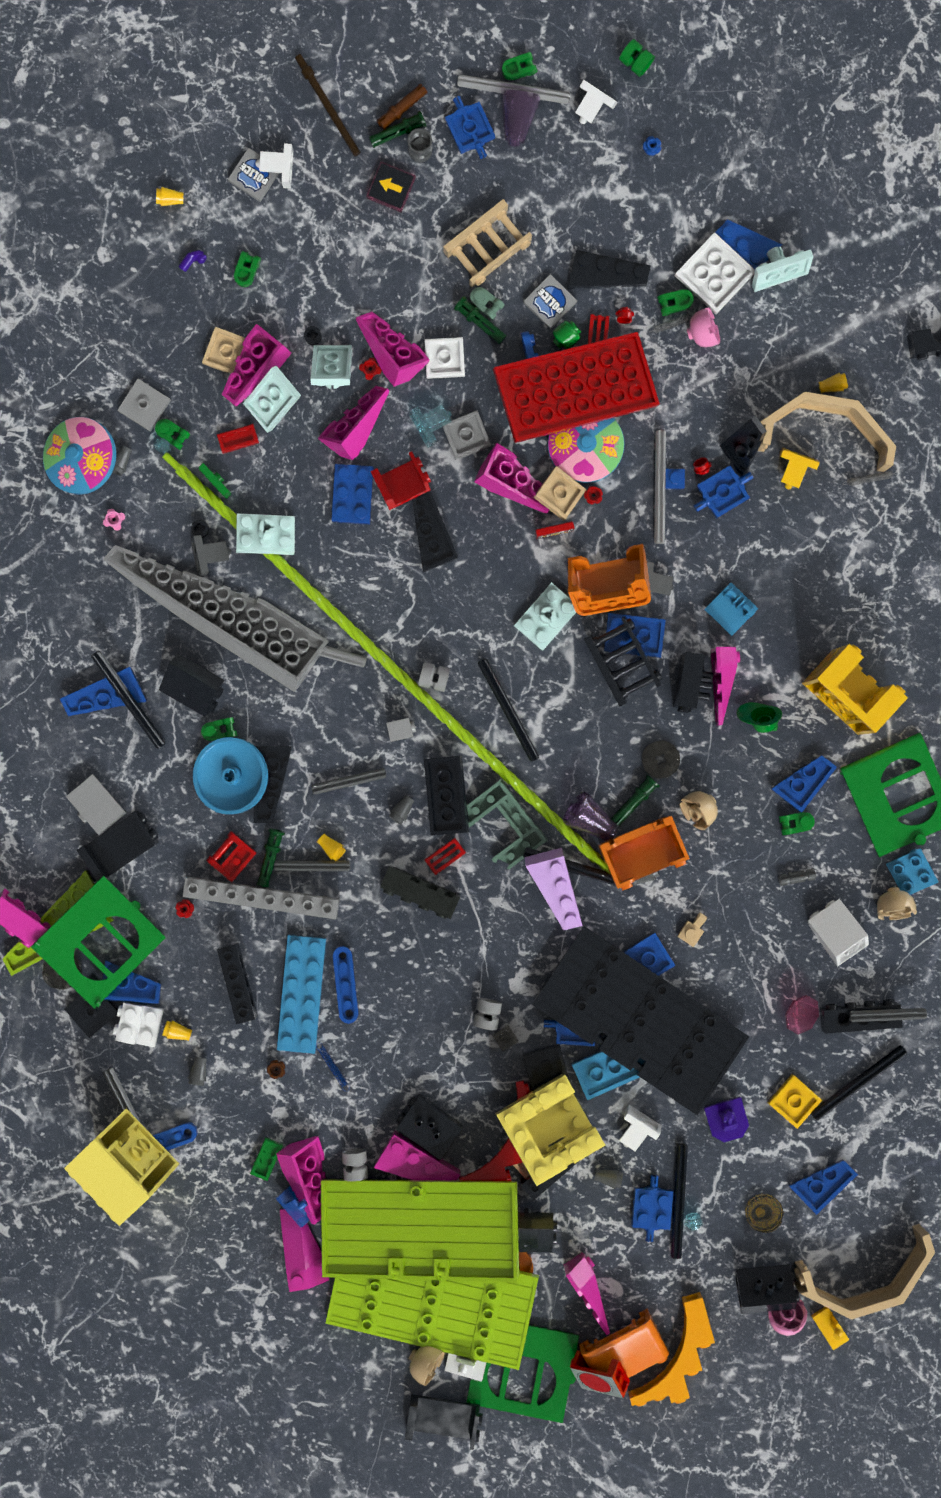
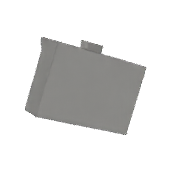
[66,774,127,835]

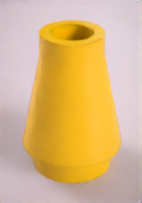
[156,187,184,206]
[818,373,848,393]
[317,834,346,861]
[162,1020,192,1041]

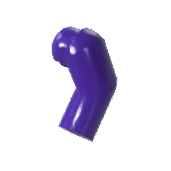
[179,250,207,272]

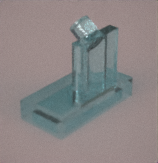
[409,405,452,448]

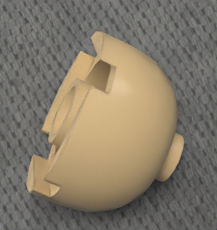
[680,791,718,830]
[877,887,917,920]
[409,1346,445,1386]

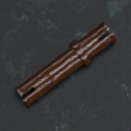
[376,83,428,130]

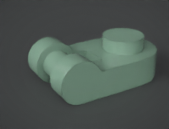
[470,287,505,320]

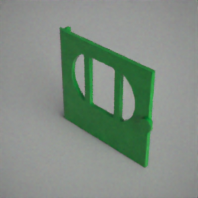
[840,732,941,857]
[31,876,166,1009]
[466,1325,579,1423]

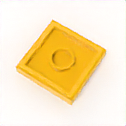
[767,1074,822,1129]

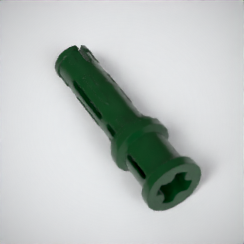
[369,111,427,148]
[454,296,507,345]
[610,775,660,827]
[257,828,285,888]

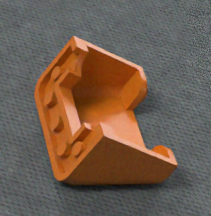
[568,544,651,616]
[598,815,690,891]
[579,1309,670,1378]

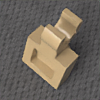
[677,912,707,947]

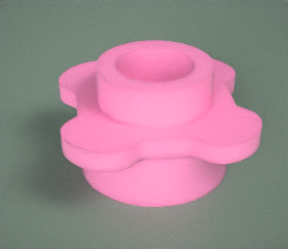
[103,509,125,531]

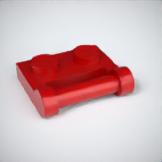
[206,831,257,882]

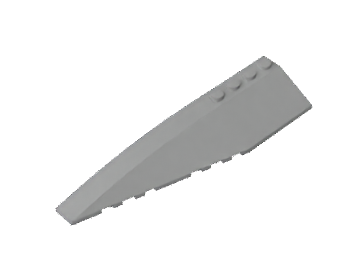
[104,545,329,692]

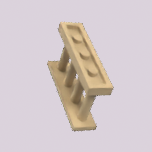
[443,199,532,287]

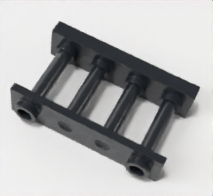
[584,616,662,707]

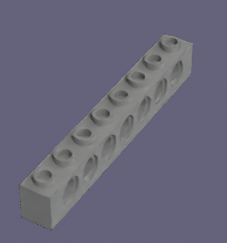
[183,876,340,919]

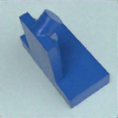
[276,1185,309,1228]

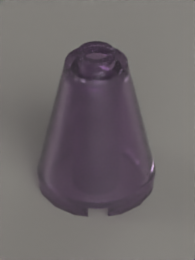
[502,89,541,147]
[563,791,617,841]

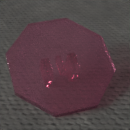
[785,995,819,1035]

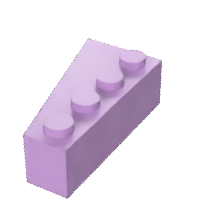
[524,848,582,930]

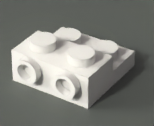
[113,1002,164,1047]

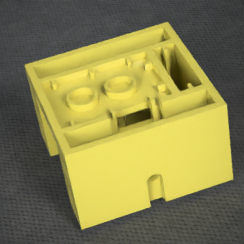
[495,1074,605,1186]
[64,1108,179,1226]

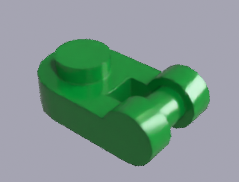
[502,52,538,81]
[234,251,261,288]
[657,289,694,316]
[155,419,191,450]
[201,717,237,741]
[779,812,815,836]

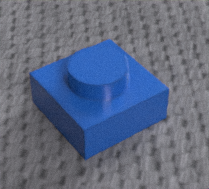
[665,469,685,489]

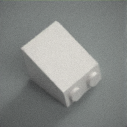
[808,899,869,967]

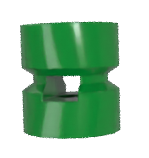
[619,39,655,77]

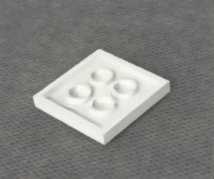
[675,232,755,314]

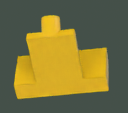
[779,447,820,489]
[811,1307,849,1350]

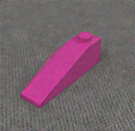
[318,386,389,460]
[474,443,549,514]
[710,647,740,726]
[276,1136,326,1225]
[280,1209,330,1292]
[564,1252,610,1335]

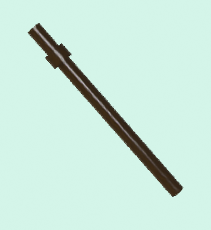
[295,54,361,157]

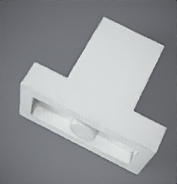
[575,80,617,124]
[255,143,294,189]
[619,1104,662,1151]
[445,1353,487,1382]

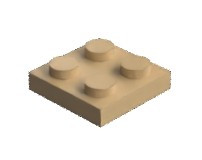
[202,327,245,374]
[534,466,586,521]

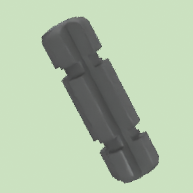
[778,869,816,886]

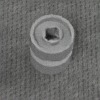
[418,662,450,692]
[473,998,502,1030]
[342,1148,368,1181]

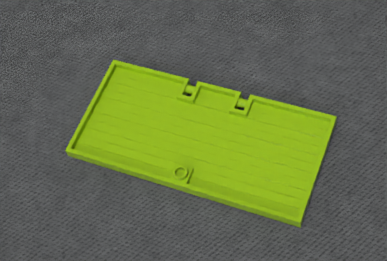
[321,1179,519,1282]
[325,1262,539,1370]

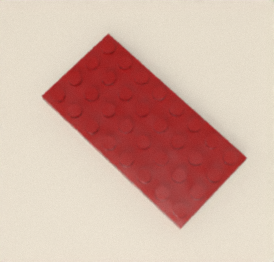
[493,332,660,443]

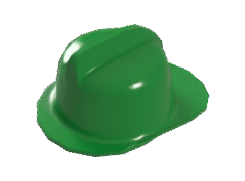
[736,702,783,733]

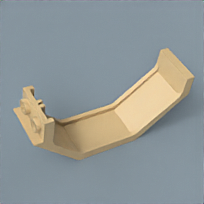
[758,392,896,472]
[794,1224,935,1320]

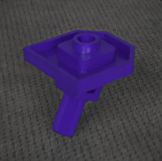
[703,1097,749,1143]

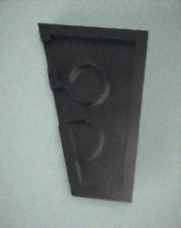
[720,415,767,476]

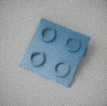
[704,582,758,636]
[886,848,939,894]

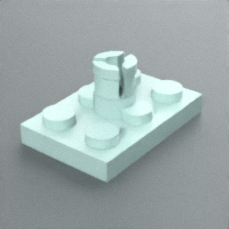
[752,247,813,292]
[311,345,352,389]
[243,366,301,433]
[236,514,295,555]
[514,582,576,651]

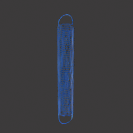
[316,1042,350,1091]

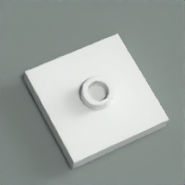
[425,337,465,379]

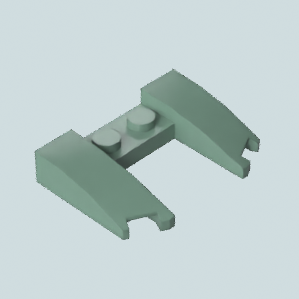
[467,778,548,869]

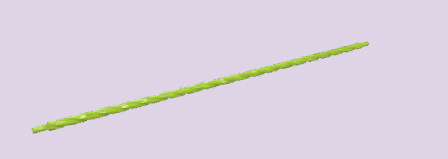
[162,452,610,874]

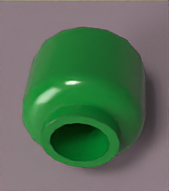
[553,320,581,349]

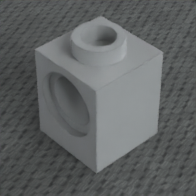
[386,718,416,742]

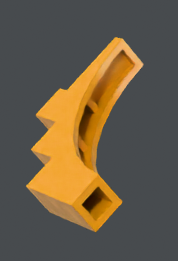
[628,1292,715,1406]

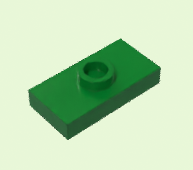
[199,463,231,498]
[250,1137,283,1181]

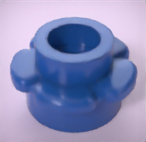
[643,136,661,156]

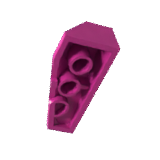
[356,312,429,386]
[222,324,291,406]

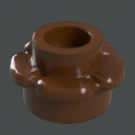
[267,1060,285,1079]

